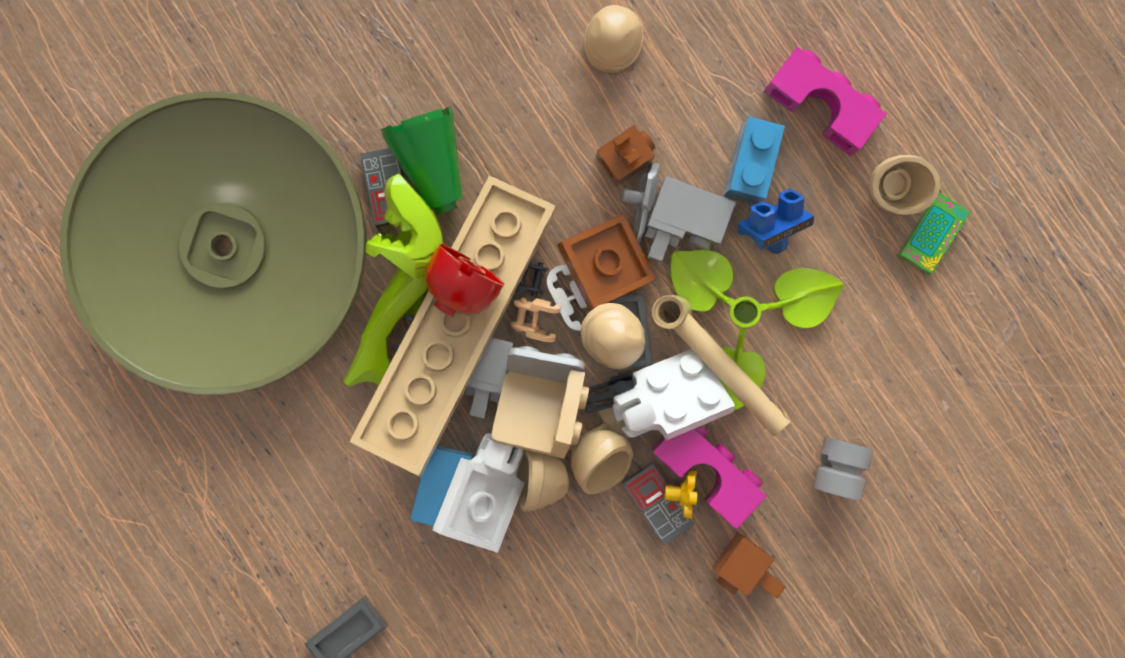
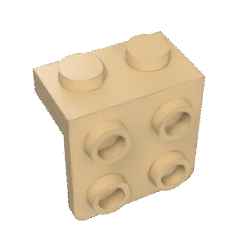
[491,369,589,459]

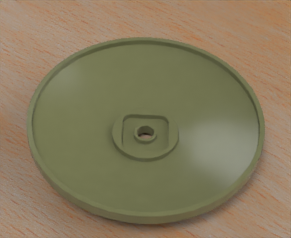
[60,91,367,395]

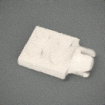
[613,349,735,441]
[432,433,525,553]

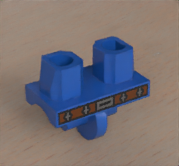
[737,189,814,254]

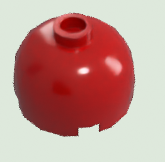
[425,244,505,317]

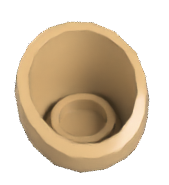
[584,5,644,73]
[869,155,940,215]
[580,303,645,369]
[570,430,633,495]
[516,450,569,512]

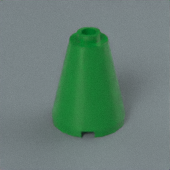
[380,106,462,214]

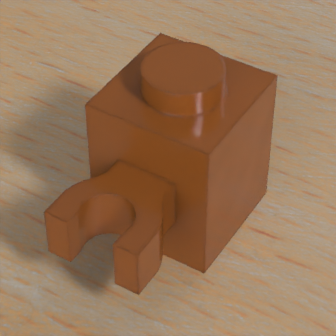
[596,125,656,187]
[712,532,786,599]

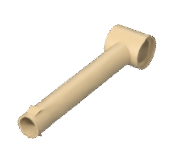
[652,295,791,436]

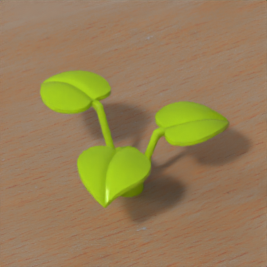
[671,250,844,411]

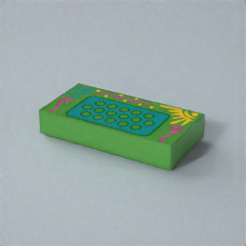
[897,192,970,275]

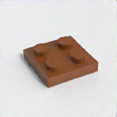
[557,213,656,311]

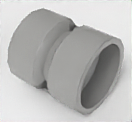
[813,437,874,501]

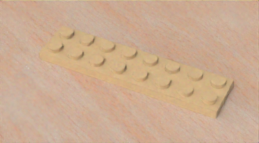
[350,176,556,477]

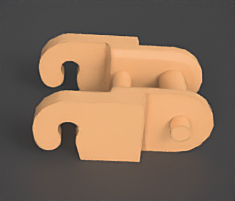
[510,298,561,342]

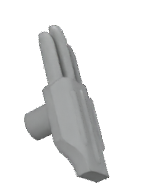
[620,163,660,244]

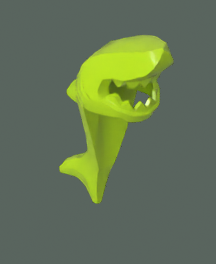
[343,174,443,387]

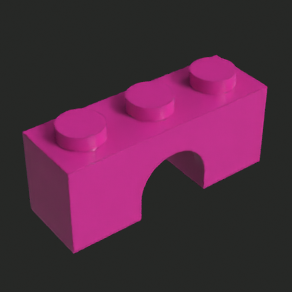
[764,47,887,156]
[651,426,767,529]

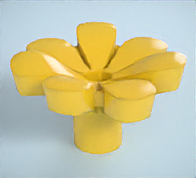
[664,470,697,520]

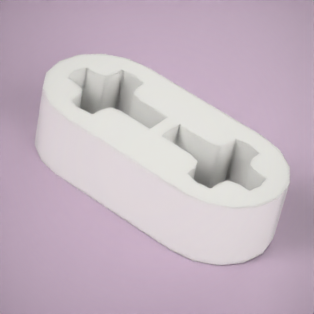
[547,265,588,331]

